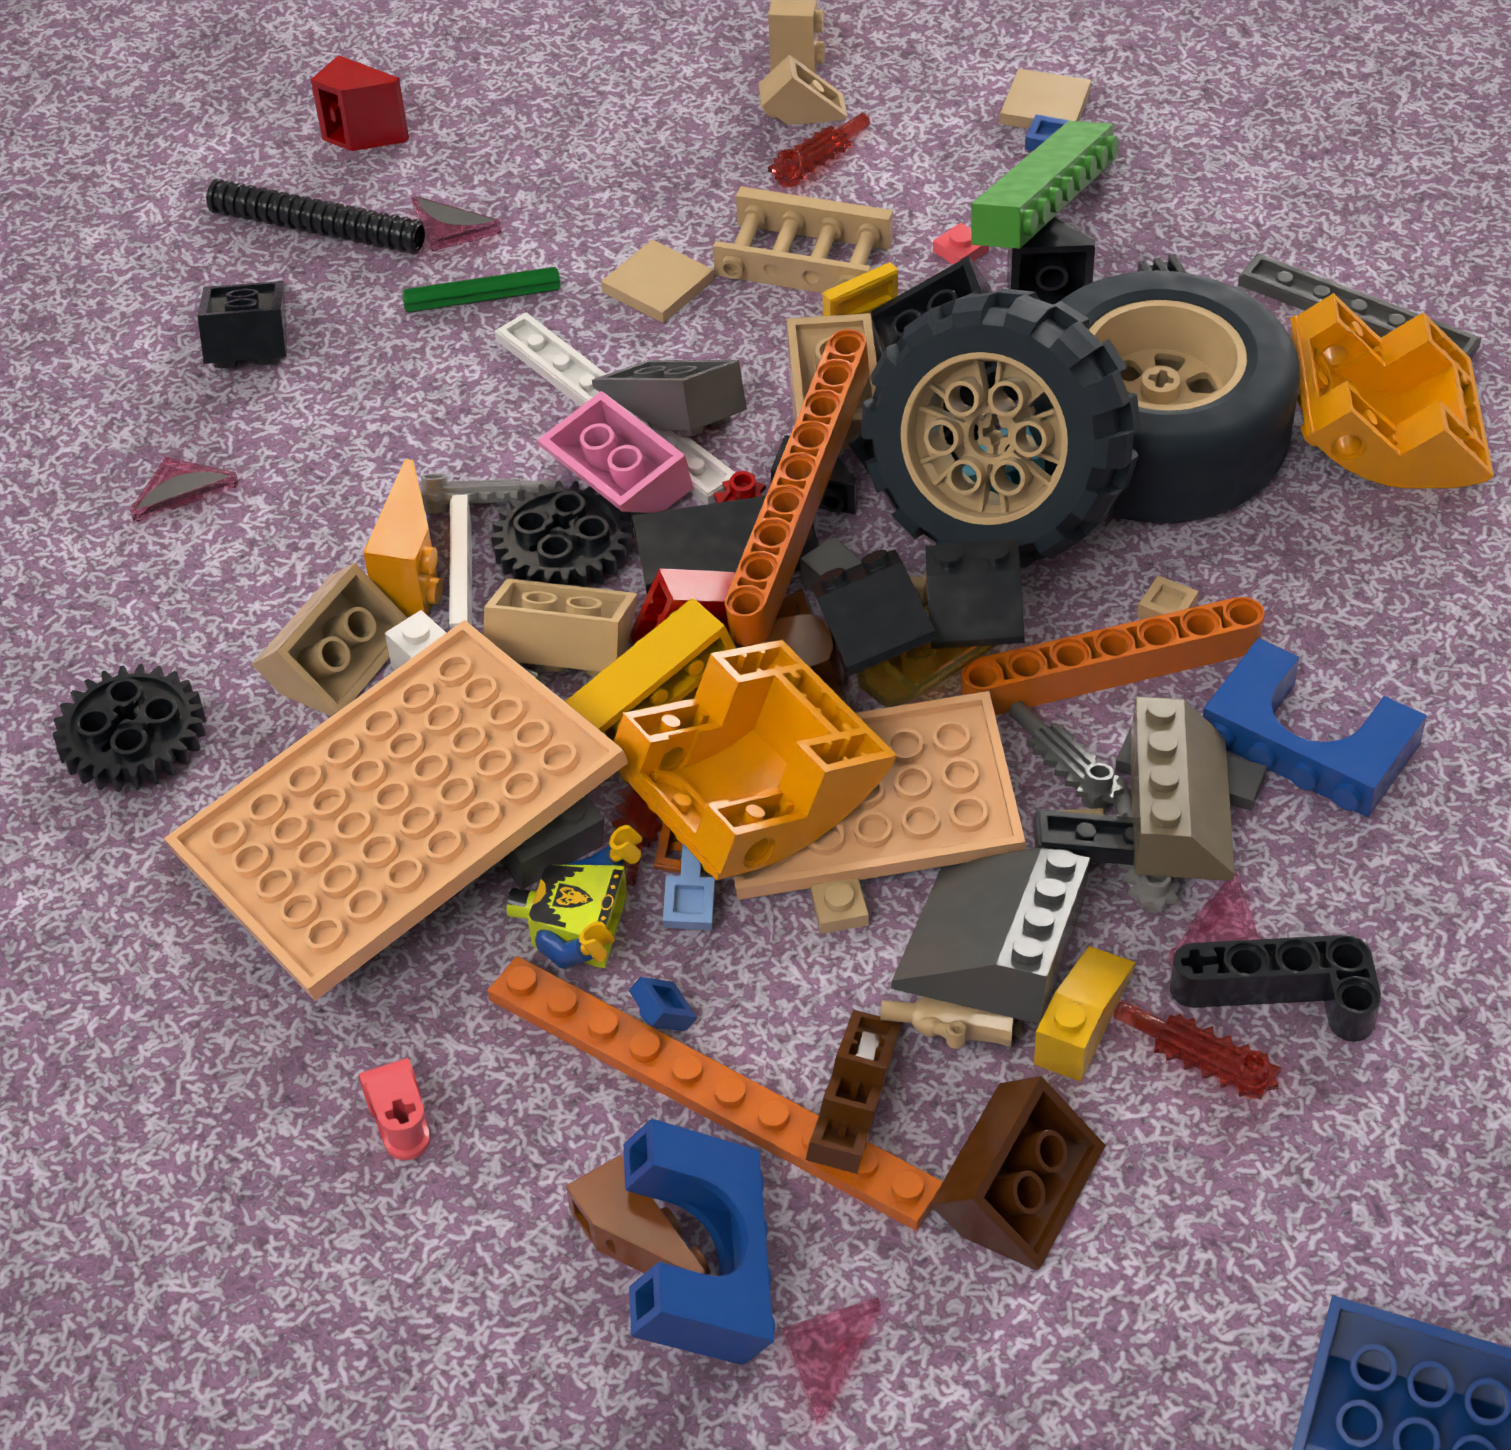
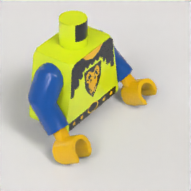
[506,825,642,969]

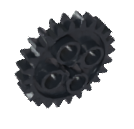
[491,481,634,587]
[52,664,206,792]

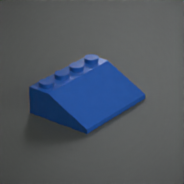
[1292,1295,1511,1450]

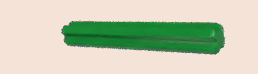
[402,267,561,313]

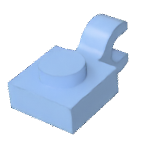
[663,844,715,930]

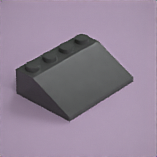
[891,847,1090,1024]

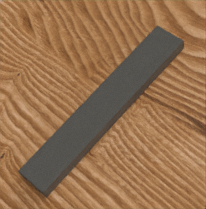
[1238,253,1482,358]

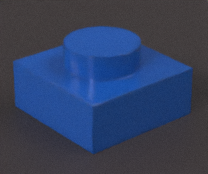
[1025,114,1070,151]
[629,977,697,1031]

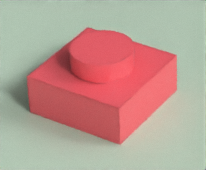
[933,223,989,264]

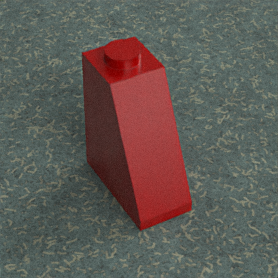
[630,568,736,644]

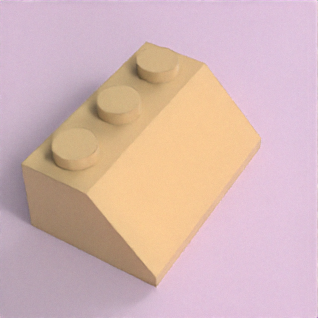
[251,563,408,716]
[483,578,638,677]

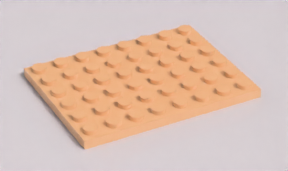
[164,620,628,1001]

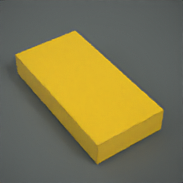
[822,262,898,316]

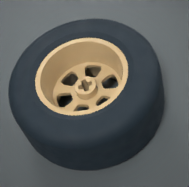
[1028,271,1300,523]

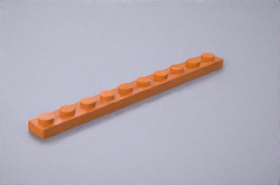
[487,956,943,1231]

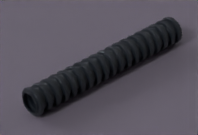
[206,178,425,254]

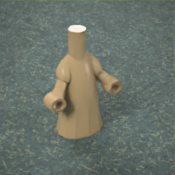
[880,996,1014,1049]

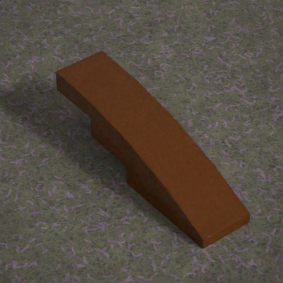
[806,1009,902,1174]

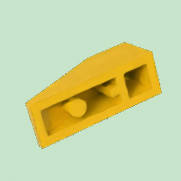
[1034,946,1136,1082]

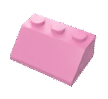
[537,391,693,513]

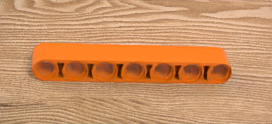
[961,597,1265,715]

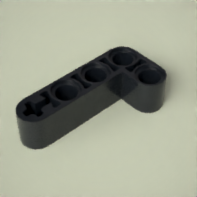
[1170,935,1381,1042]

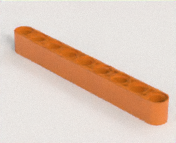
[725,329,870,646]

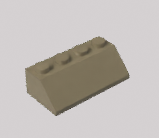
[1130,697,1235,881]

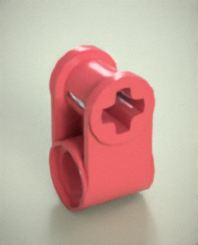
[358,1057,430,1160]

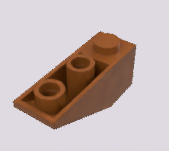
[566,1154,710,1275]

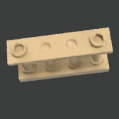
[713,186,893,293]

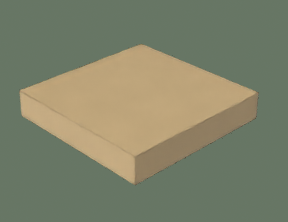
[1000,68,1092,129]
[601,239,714,323]

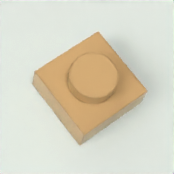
[1137,575,1199,619]
[810,878,869,934]

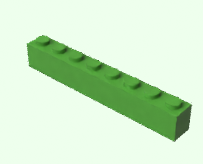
[971,121,1119,249]

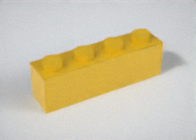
[564,597,736,741]

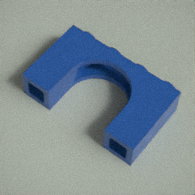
[1203,638,1427,818]
[623,1118,775,1365]

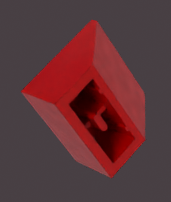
[311,55,409,151]

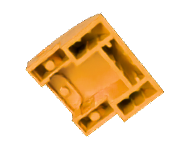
[1290,293,1494,488]
[613,640,897,880]

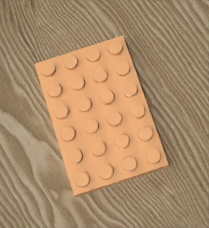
[734,691,1026,900]

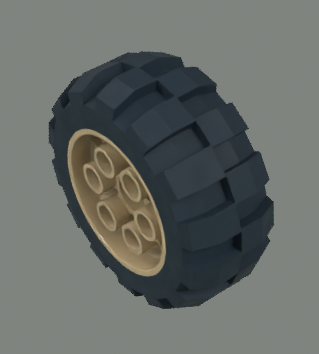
[861,288,1141,568]

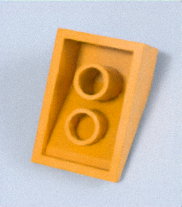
[363,459,443,617]

